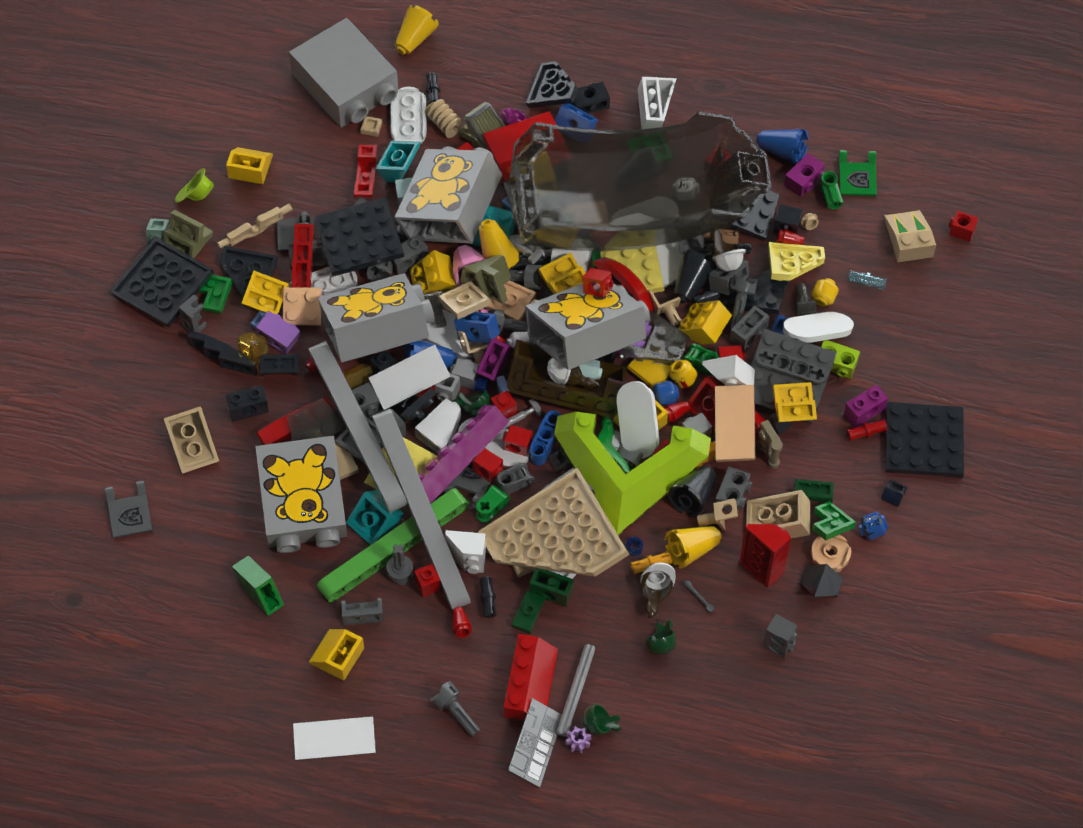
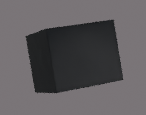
[773,204,803,234]

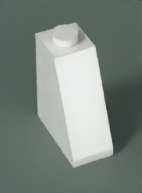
[415,398,461,455]

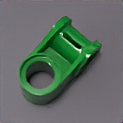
[681,343,719,376]
[476,485,510,523]

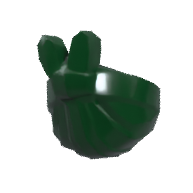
[454,390,491,417]
[646,620,676,655]
[583,704,622,735]

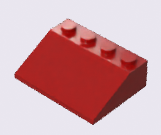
[482,111,572,185]

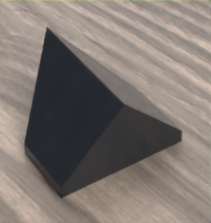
[799,564,843,597]

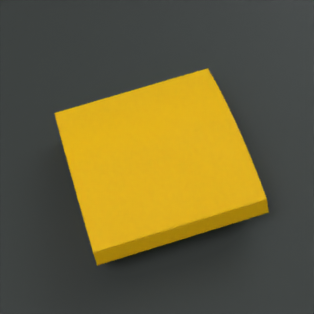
[538,252,585,294]
[241,271,289,314]
[627,343,677,388]
[772,382,817,422]

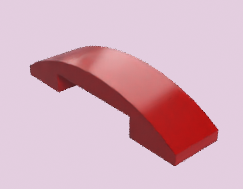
[354,145,377,197]
[593,257,655,312]

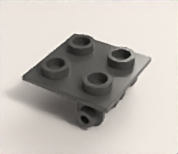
[277,211,315,251]

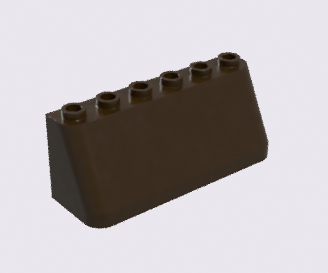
[507,339,627,417]

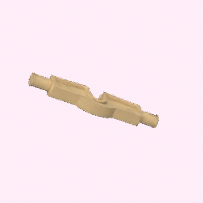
[217,203,292,249]

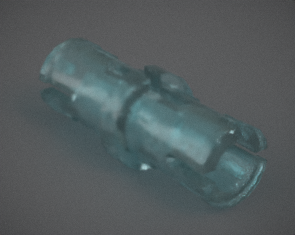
[848,270,887,290]

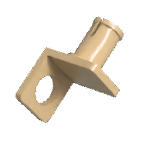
[648,290,682,327]
[457,331,489,364]
[697,499,738,531]

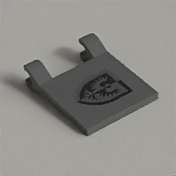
[444,457,491,508]
[105,481,153,538]

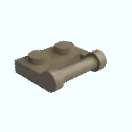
[757,420,783,469]

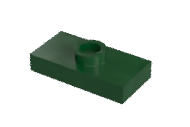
[794,479,834,503]
[512,591,545,634]

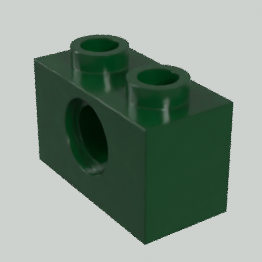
[530,568,574,607]

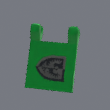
[839,150,877,196]

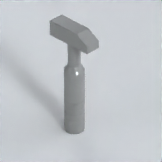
[509,239,543,264]
[505,398,541,428]

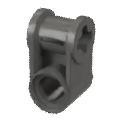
[497,463,535,495]

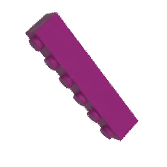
[418,405,509,503]

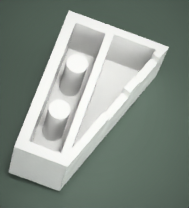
[638,77,676,133]

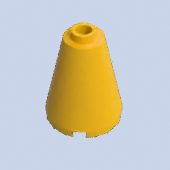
[395,5,439,55]
[479,219,520,269]
[665,526,722,569]

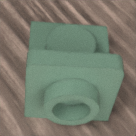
[146,219,169,245]

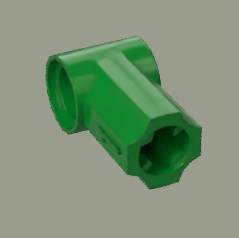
[819,171,843,210]

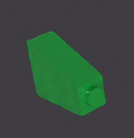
[232,556,284,616]

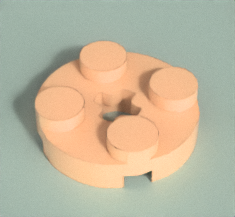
[811,535,851,572]

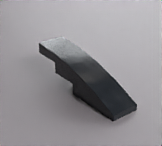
[188,330,257,376]

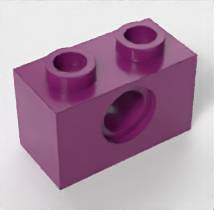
[784,153,825,197]
[476,338,514,382]
[844,385,888,427]

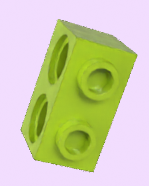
[821,340,860,379]

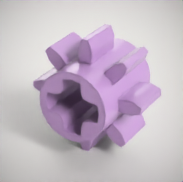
[566,726,591,753]

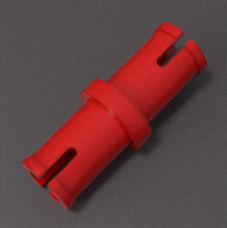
[847,419,887,441]

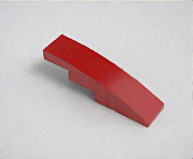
[292,224,314,288]
[257,397,336,445]

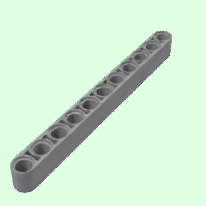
[308,341,408,513]
[372,409,471,610]

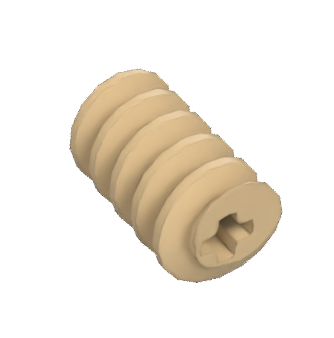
[425,99,462,138]

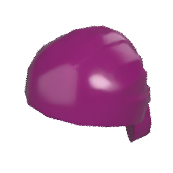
[500,108,527,126]

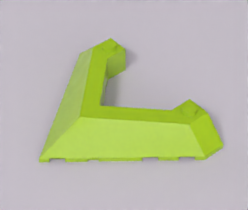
[554,412,711,536]

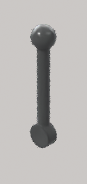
[684,580,714,613]

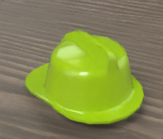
[175,168,214,203]

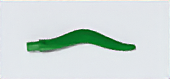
[598,416,630,473]

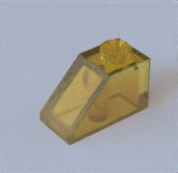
[236,332,268,366]

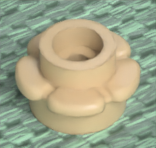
[801,213,819,230]

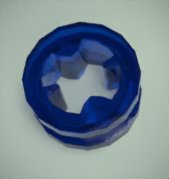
[474,375,490,392]
[625,537,644,557]

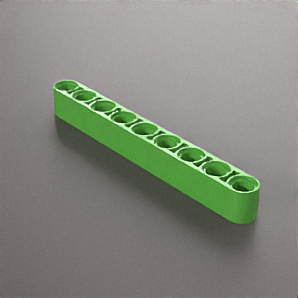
[317,488,469,602]

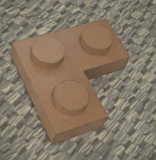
[702,227,739,245]

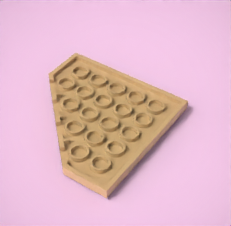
[478,468,629,577]

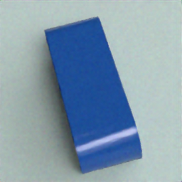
[530,410,561,466]

